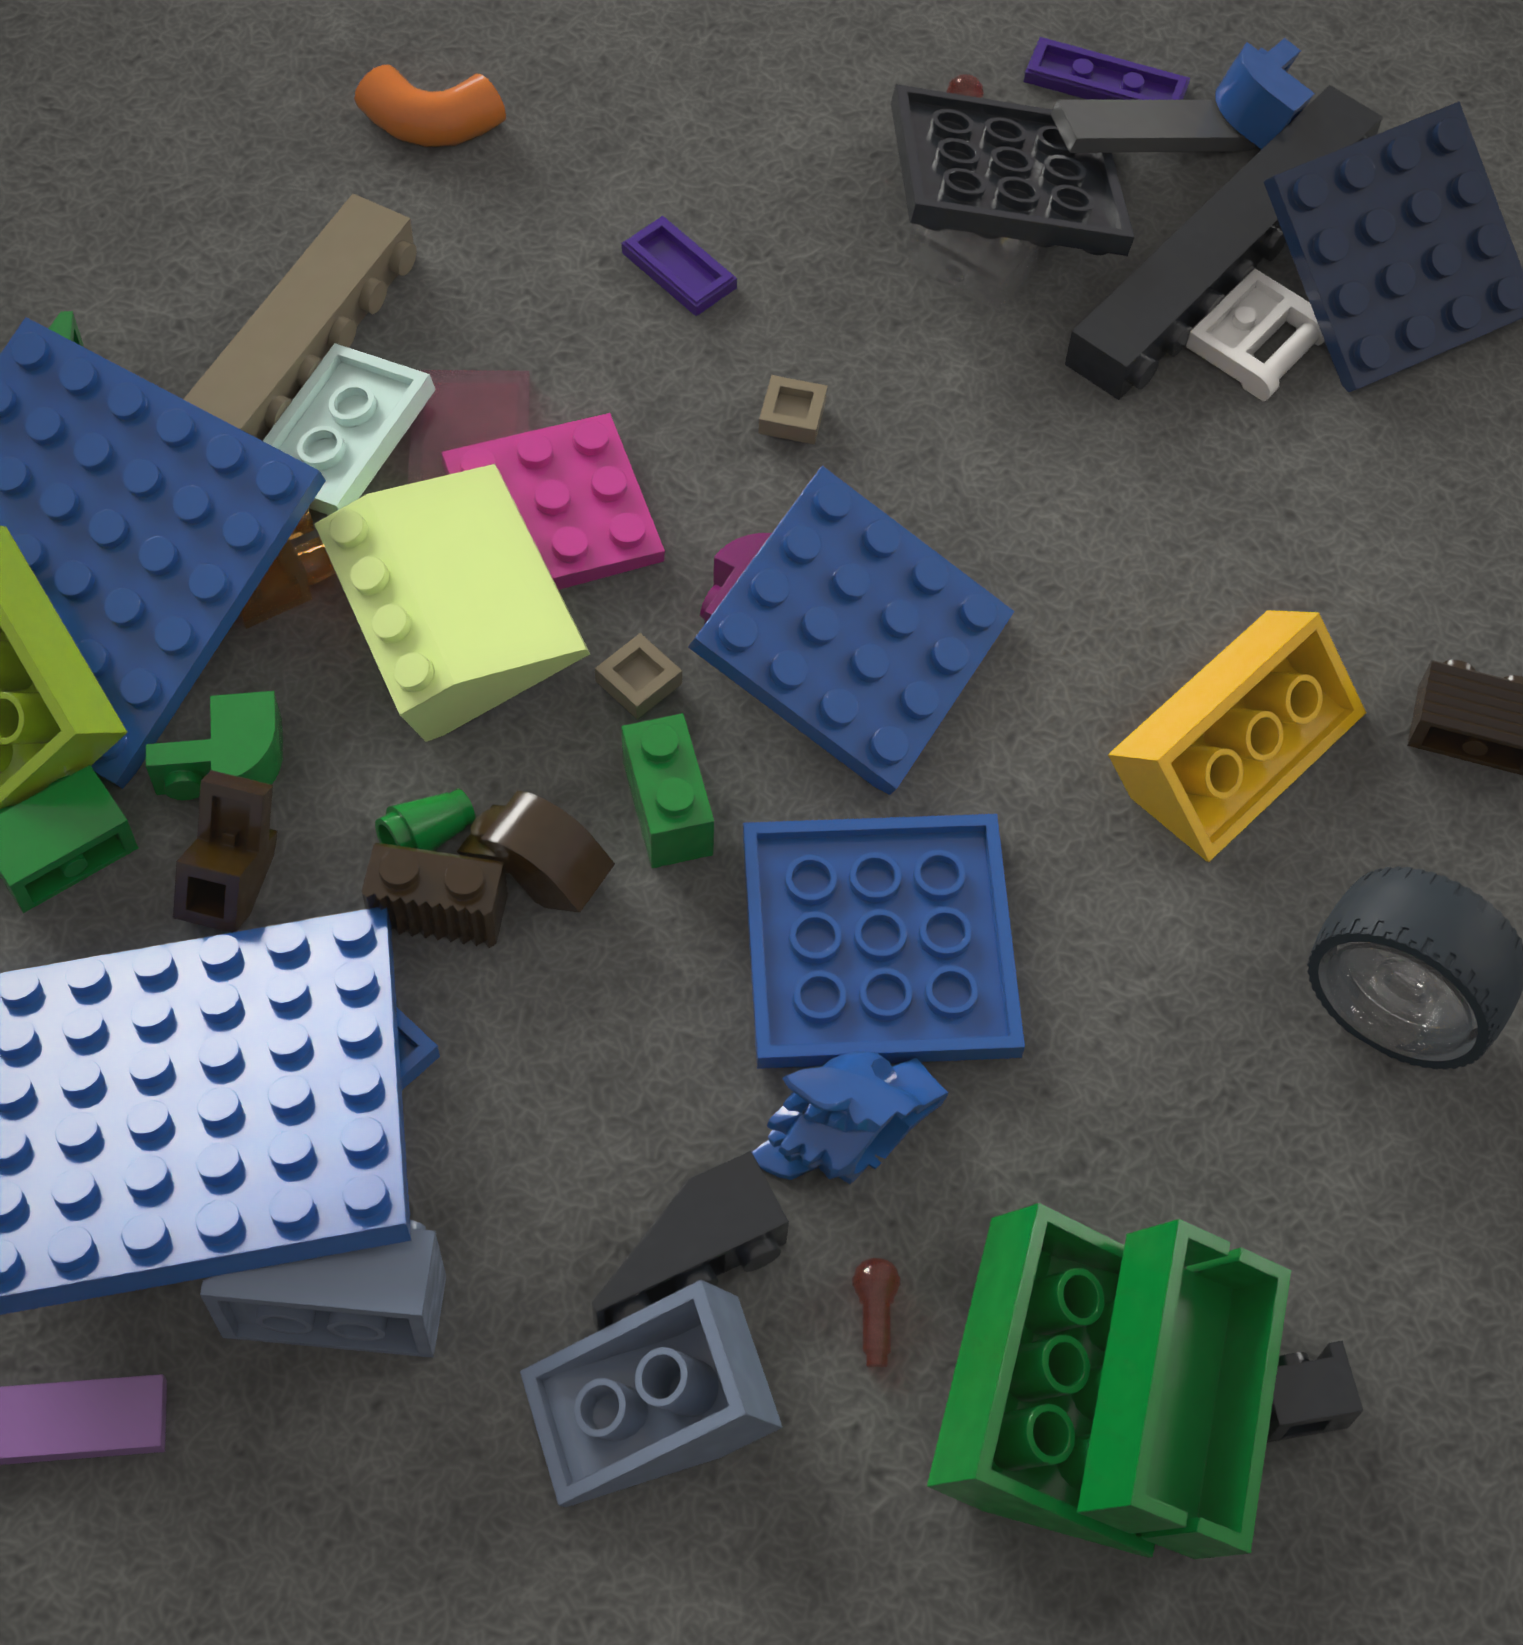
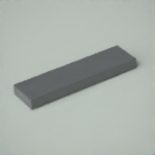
[1051,100,1256,153]

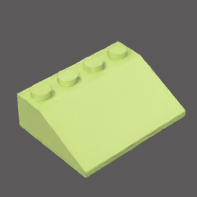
[314,464,590,742]

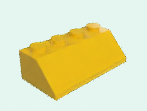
[1108,610,1366,862]

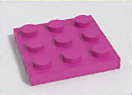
[442,413,665,590]

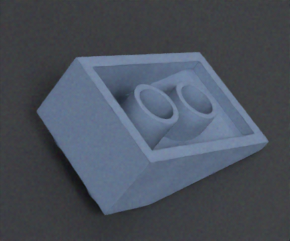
[200,1220,446,1358]
[520,1280,783,1507]

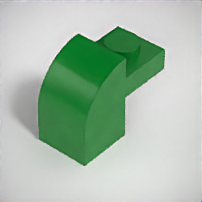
[146,691,283,800]

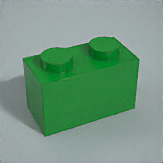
[621,713,714,868]
[0,765,139,913]

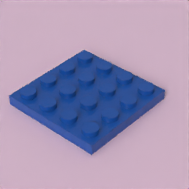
[688,466,1015,795]
[743,814,1025,1069]

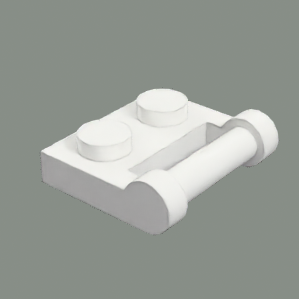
[1186,268,1325,401]

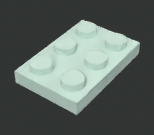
[263,343,436,515]

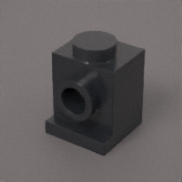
[1267,1341,1364,1443]

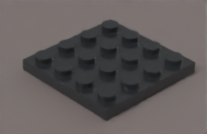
[891,84,1134,256]

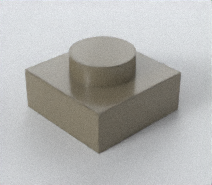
[758,375,828,445]
[595,633,682,719]

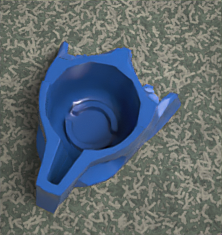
[752,1051,948,1184]

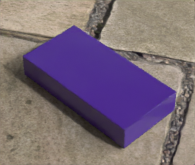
[622,215,737,316]

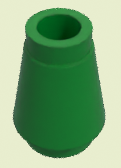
[375,789,476,851]

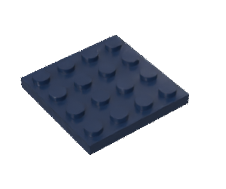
[1263,102,1523,393]

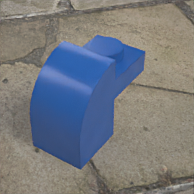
[1215,38,1315,150]

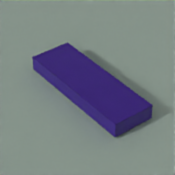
[1024,37,1190,100]

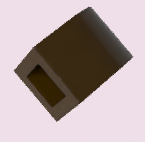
[173,770,278,933]
[456,790,615,913]

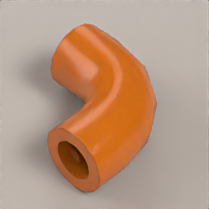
[355,65,506,147]

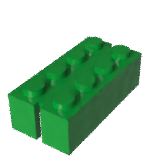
[1077,1219,1292,1559]

